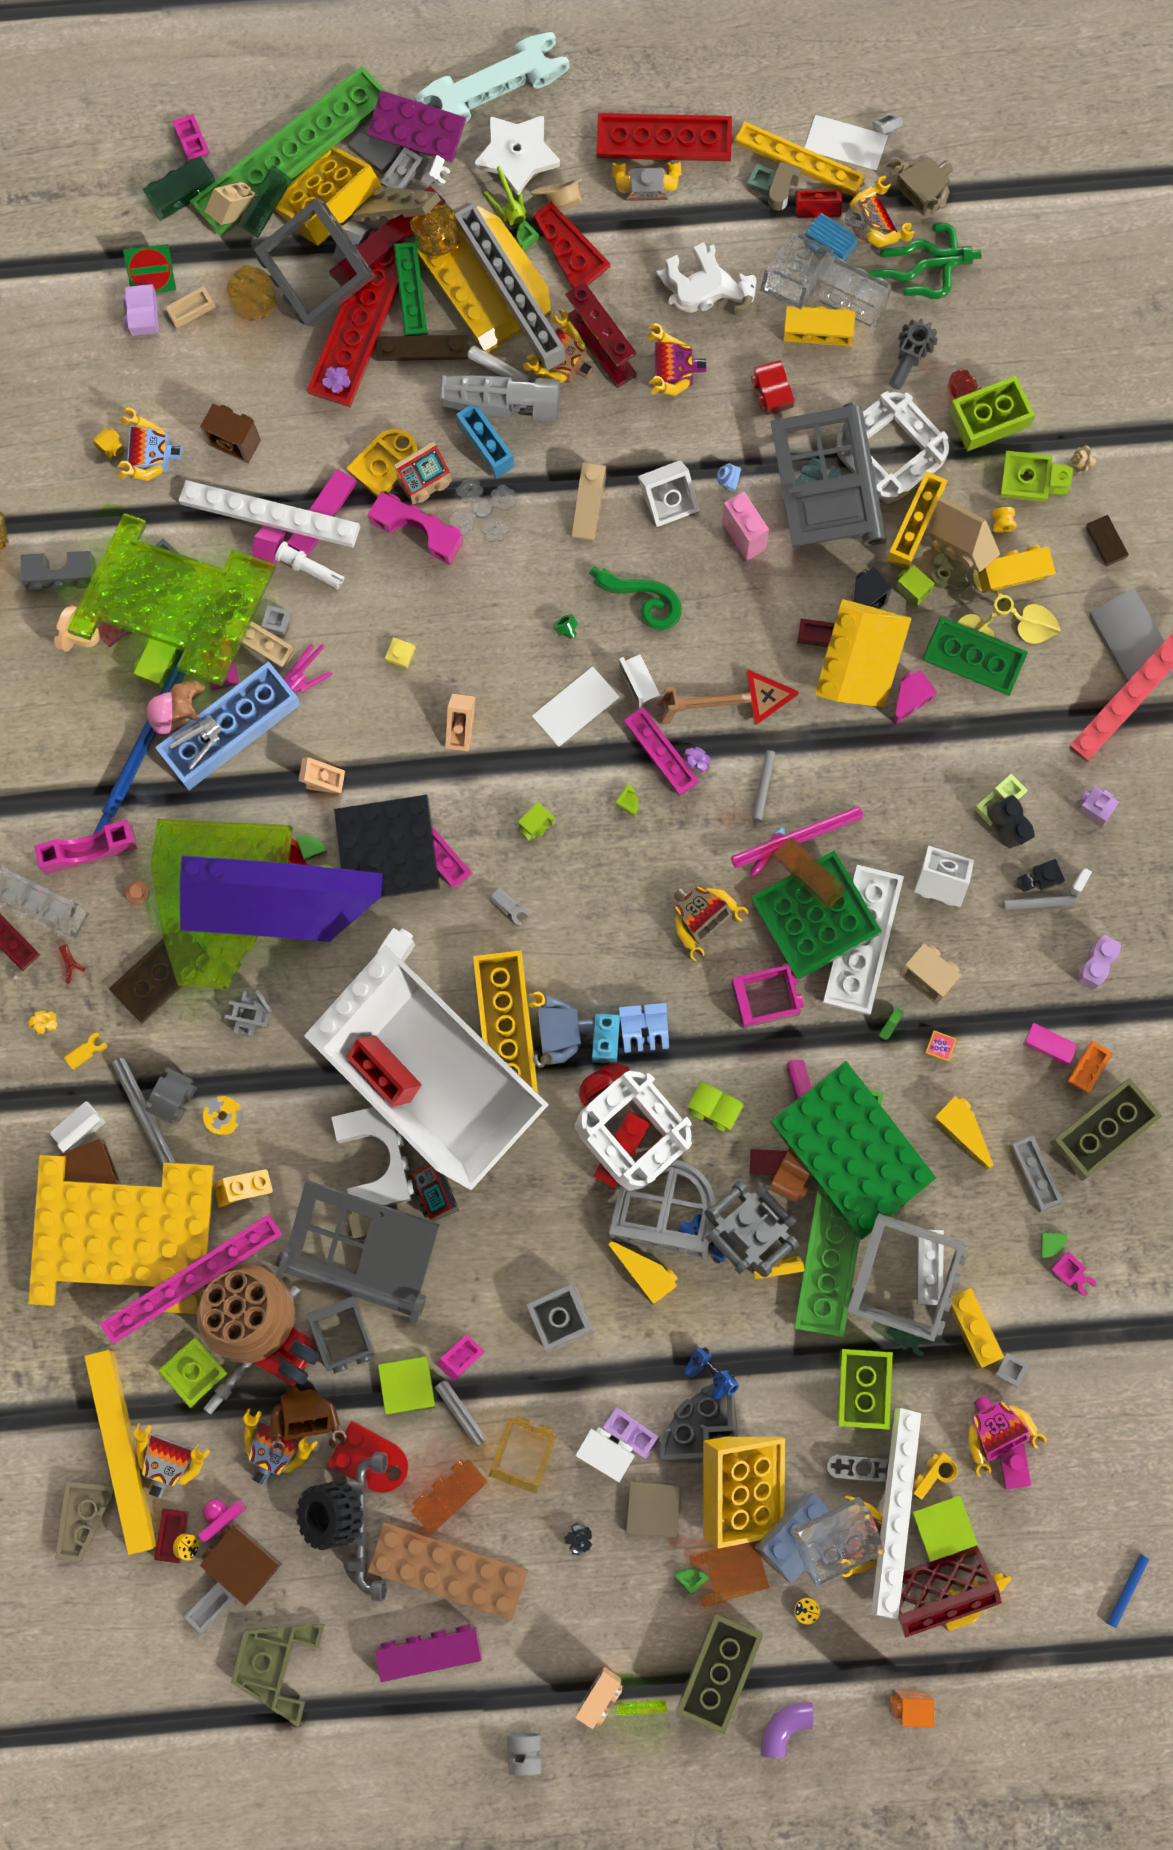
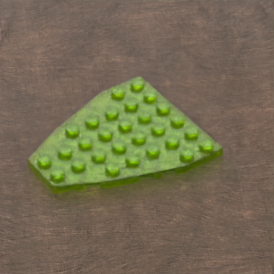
[151,819,293,990]

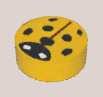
[173,1534,199,1561]
[794,1597,820,1624]

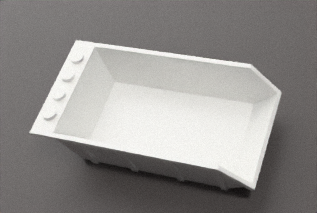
[304,945,549,1190]

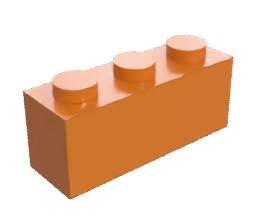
[889,1689,934,1728]

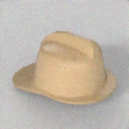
[531,178,582,210]

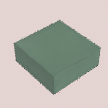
[747,164,776,195]

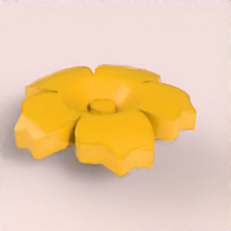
[28,1011,58,1035]

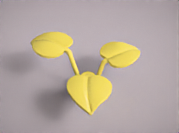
[957,556,1061,644]

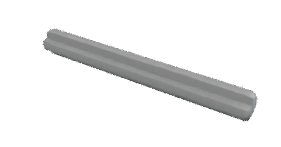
[112,1058,175,1167]

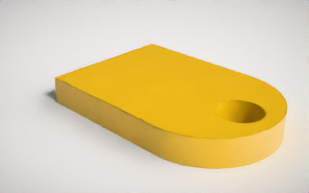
[346,429,418,498]

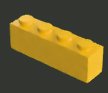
[887,471,948,570]

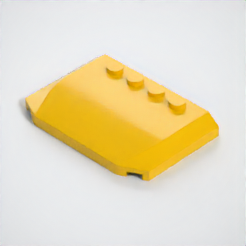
[417,206,551,353]

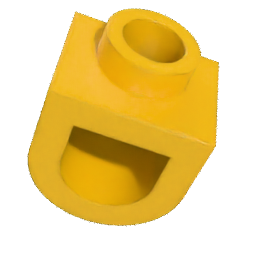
[92,428,124,461]

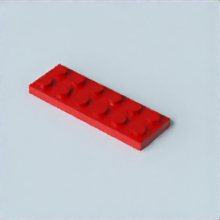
[596,113,732,162]

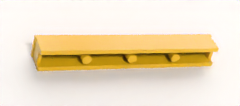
[84,1350,157,1555]

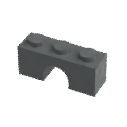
[21,551,96,591]

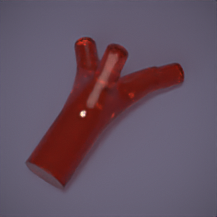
[59,944,86,984]

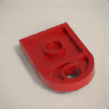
[327,1420,409,1493]

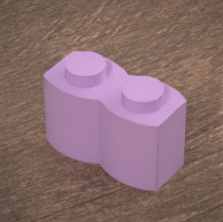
[122,284,159,336]
[1078,935,1121,990]

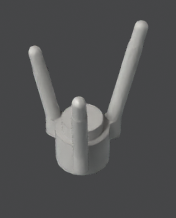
[169,716,222,769]

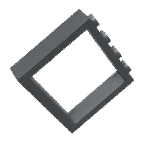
[254,198,376,327]

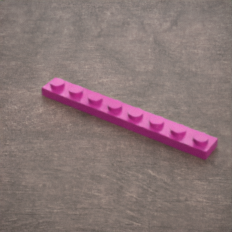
[100,1213,283,1344]

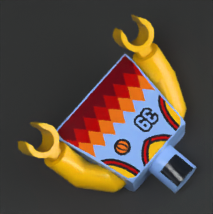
[117,408,183,481]

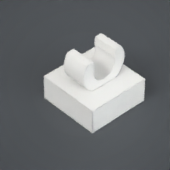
[420,155,450,186]

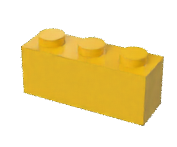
[783,304,855,347]
[977,545,1056,594]
[950,1288,1004,1368]

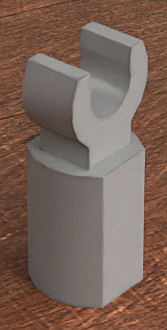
[489,888,530,927]

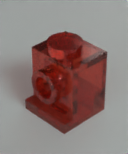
[947,369,982,399]

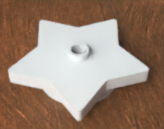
[475,116,560,195]

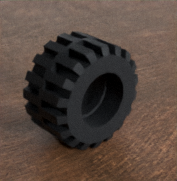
[296,1481,363,1550]

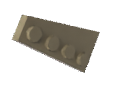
[353,186,441,223]

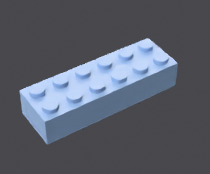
[155,661,301,790]

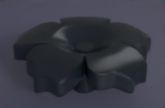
[564,1523,592,1555]

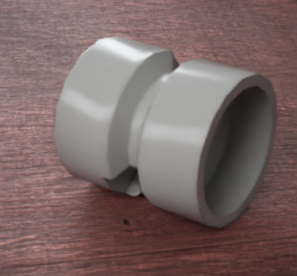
[508,1733,542,1775]

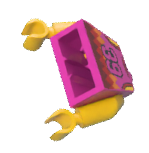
[968,1396,1047,1477]

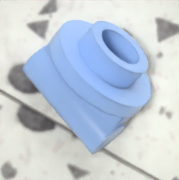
[717,463,741,491]

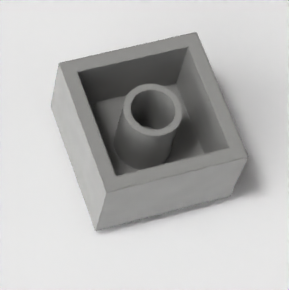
[526,1284,596,1353]

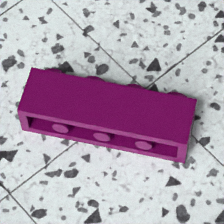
[375,1624,483,1682]

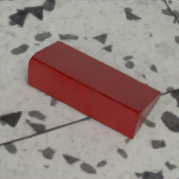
[795,190,842,218]

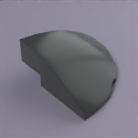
[659,1384,738,1463]

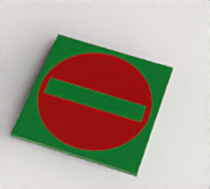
[123,244,176,293]

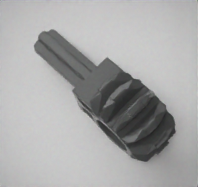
[889,318,938,390]

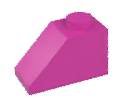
[893,670,937,724]

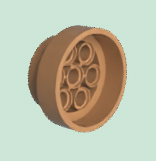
[197,1265,295,1363]

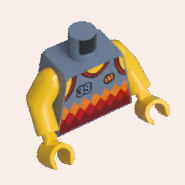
[243,1408,317,1485]

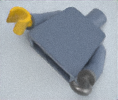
[529,992,594,1067]

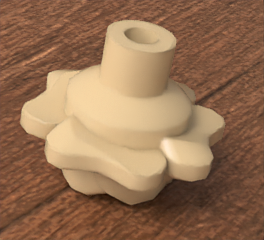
[1071,445,1096,474]

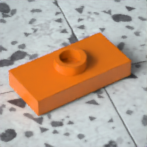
[1066,1041,1113,1095]

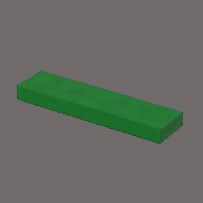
[394,242,427,336]

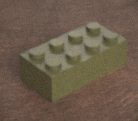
[1050,1078,1162,1181]
[676,1612,763,1735]

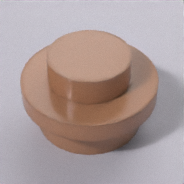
[125,881,150,905]

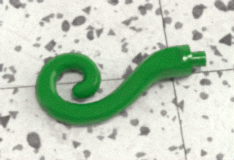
[589,566,682,630]

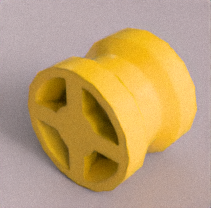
[991,507,1016,533]

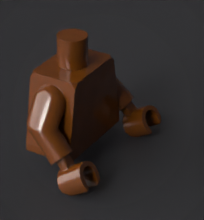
[269,1387,347,1458]

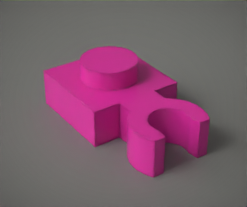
[1050,1251,1097,1296]

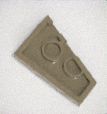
[55,1481,114,1561]

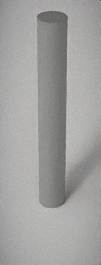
[752,750,775,821]
[1003,895,1077,910]

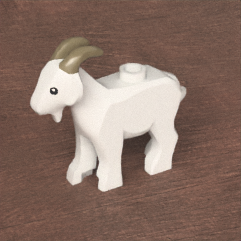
[656,242,757,317]

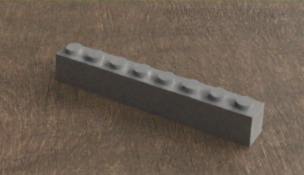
[454,203,566,371]

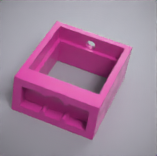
[731,965,804,1029]

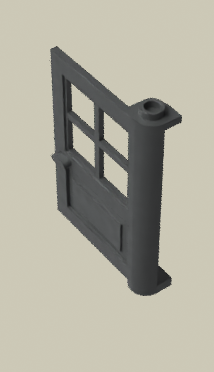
[770,403,886,547]
[275,1180,440,1324]

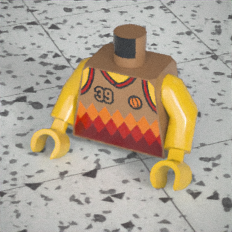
[523,309,593,383]

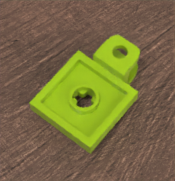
[1000,451,1073,502]

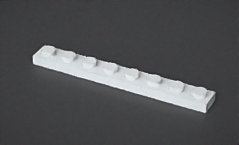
[179,480,360,548]
[871,1408,921,1619]

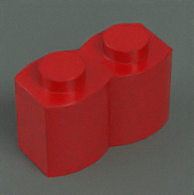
[751,360,794,415]

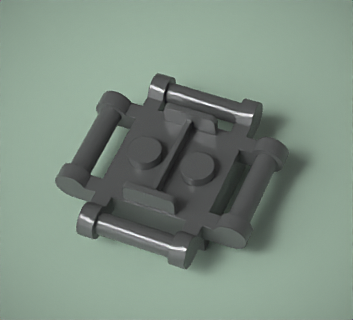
[704,1181,799,1277]

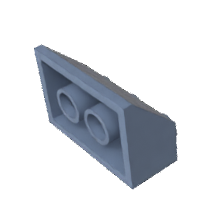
[754,1492,842,1584]

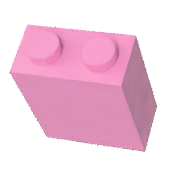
[722,492,769,561]

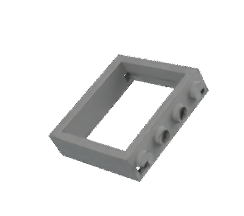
[847,1214,968,1341]

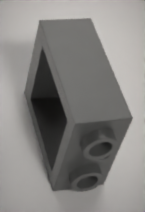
[307,1296,376,1374]

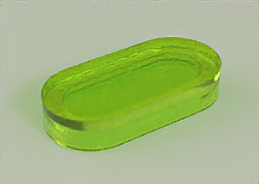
[616,1699,668,1715]

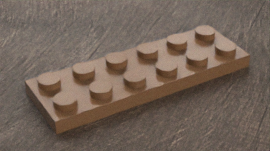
[368,1522,528,1620]

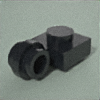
[1017,859,1065,892]

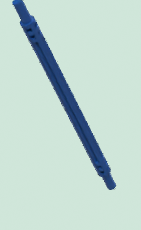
[93,605,215,834]

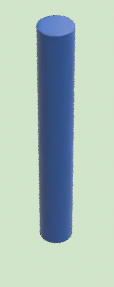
[1107,1554,1150,1628]

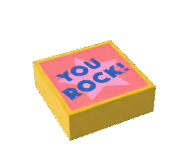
[925,1031,957,1063]

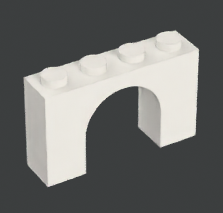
[331,1107,415,1213]

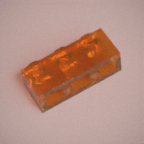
[774,837,845,909]
[411,1458,489,1534]

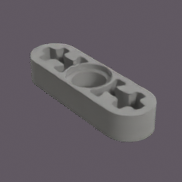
[826,1455,889,1483]

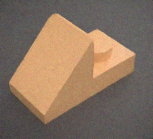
[298,757,345,794]

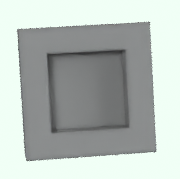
[872,112,903,135]
[261,605,291,635]
[995,1353,1029,1387]

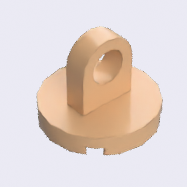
[54,605,100,652]

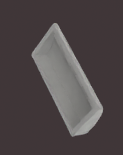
[1090,588,1173,682]

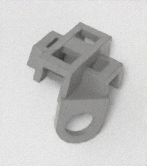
[224,989,272,1036]

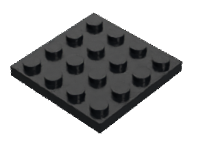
[334,794,440,898]

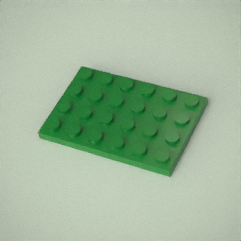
[769,1061,937,1240]

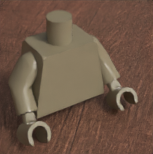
[886,157,953,216]

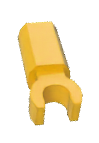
[64,1033,108,1070]

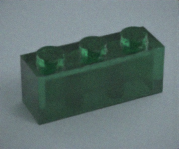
[142,156,216,221]

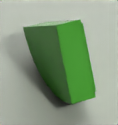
[517,220,539,251]
[296,836,327,861]
[879,1007,904,1040]
[1041,1233,1068,1258]
[674,1569,710,1595]

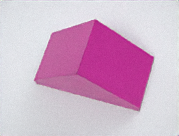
[250,526,287,574]

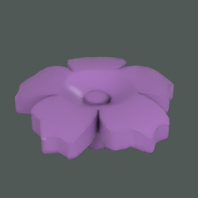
[322,367,351,393]
[684,747,711,773]

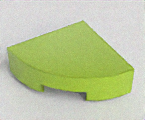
[615,783,639,817]

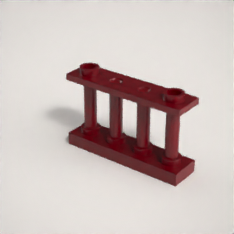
[565,281,637,388]

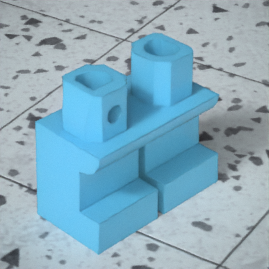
[592,1014,620,1064]

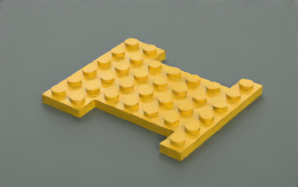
[28,1155,214,1314]

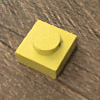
[385,637,416,669]

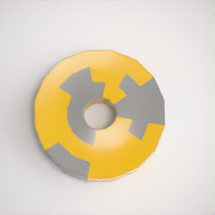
[203,1096,243,1136]

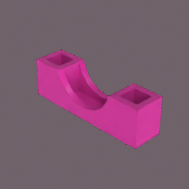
[367,492,463,565]
[34,820,138,875]

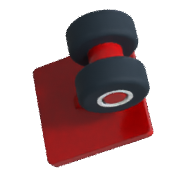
[254,1327,320,1386]

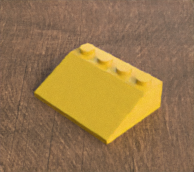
[269,146,382,246]
[815,599,912,707]
[703,1437,785,1549]

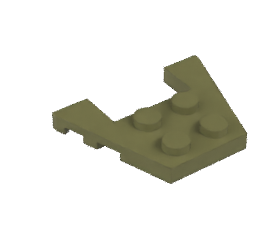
[231,1623,325,1726]

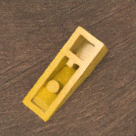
[932,1096,993,1171]
[608,1241,678,1305]

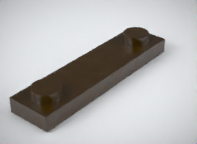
[376,335,468,361]

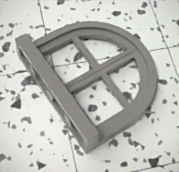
[609,1160,715,1260]

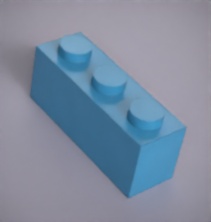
[456,405,515,479]

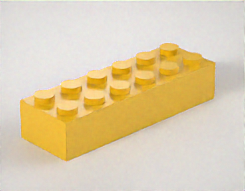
[473,950,539,1094]

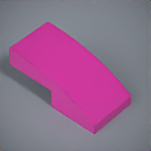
[172,114,210,162]

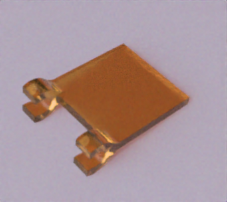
[689,1541,769,1607]

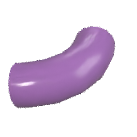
[761,1702,813,1757]

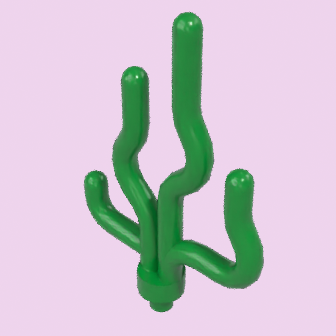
[855,223,982,299]

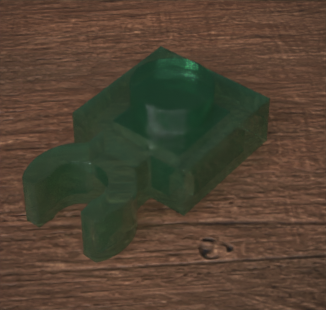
[883,1326,931,1356]

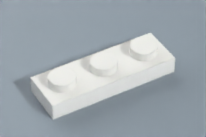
[917,1230,944,1306]

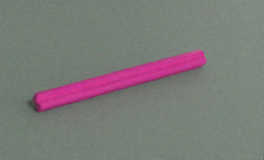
[731,807,863,868]

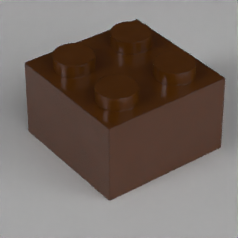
[200,403,261,464]

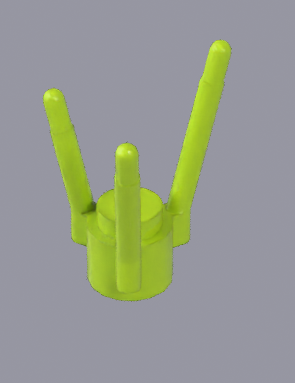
[484,166,527,225]

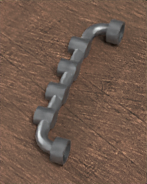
[348,1452,388,1602]

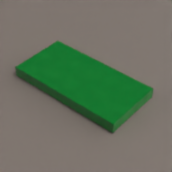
[921,616,1028,696]

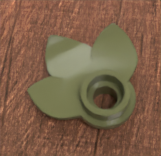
[930,551,971,590]

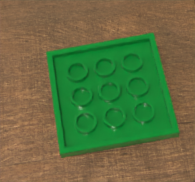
[751,850,882,980]

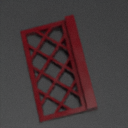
[898,1545,1002,1638]

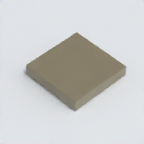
[626,1482,680,1538]

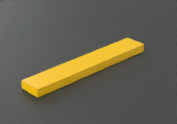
[734,121,866,197]

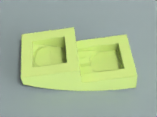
[974,774,1028,826]

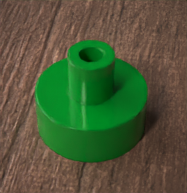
[553,614,578,639]

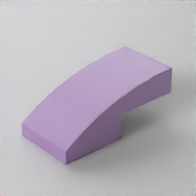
[602,1407,660,1459]

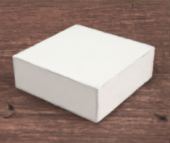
[1069,868,1092,897]

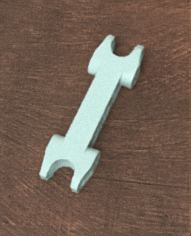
[415,32,570,123]

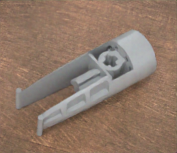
[439,375,561,423]

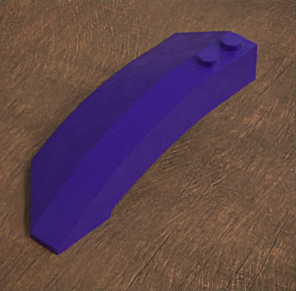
[180,856,383,942]

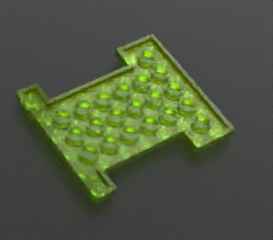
[67,513,276,686]

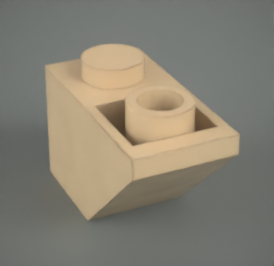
[205,182,258,225]

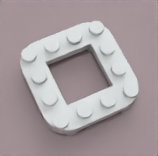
[835,391,949,504]
[575,1071,692,1191]

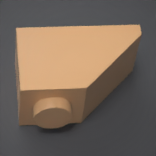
[445,694,475,751]

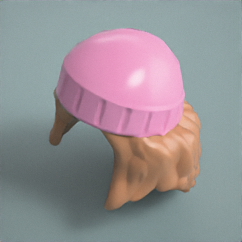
[146,680,205,735]

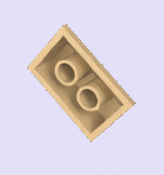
[929,497,1000,572]

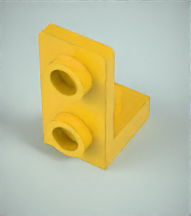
[213,1169,273,1209]

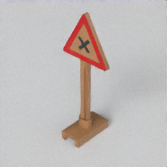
[657,670,799,725]

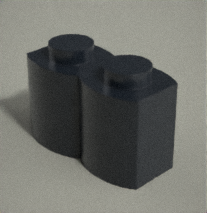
[987,795,1035,849]

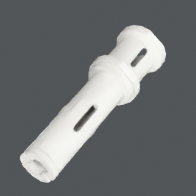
[275,541,344,590]

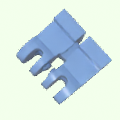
[619,1003,669,1053]

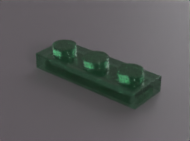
[237,166,293,238]

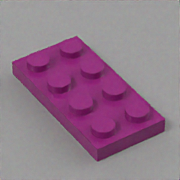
[367,90,466,163]

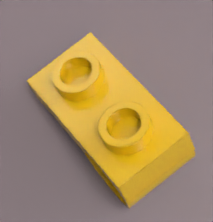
[912,1452,958,1500]

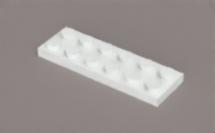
[823,865,904,1016]

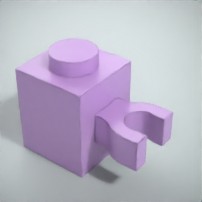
[1078,786,1119,827]

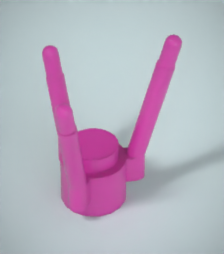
[283,644,333,693]

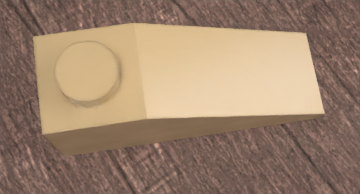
[572,463,606,541]

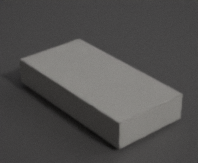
[183,1582,237,1635]

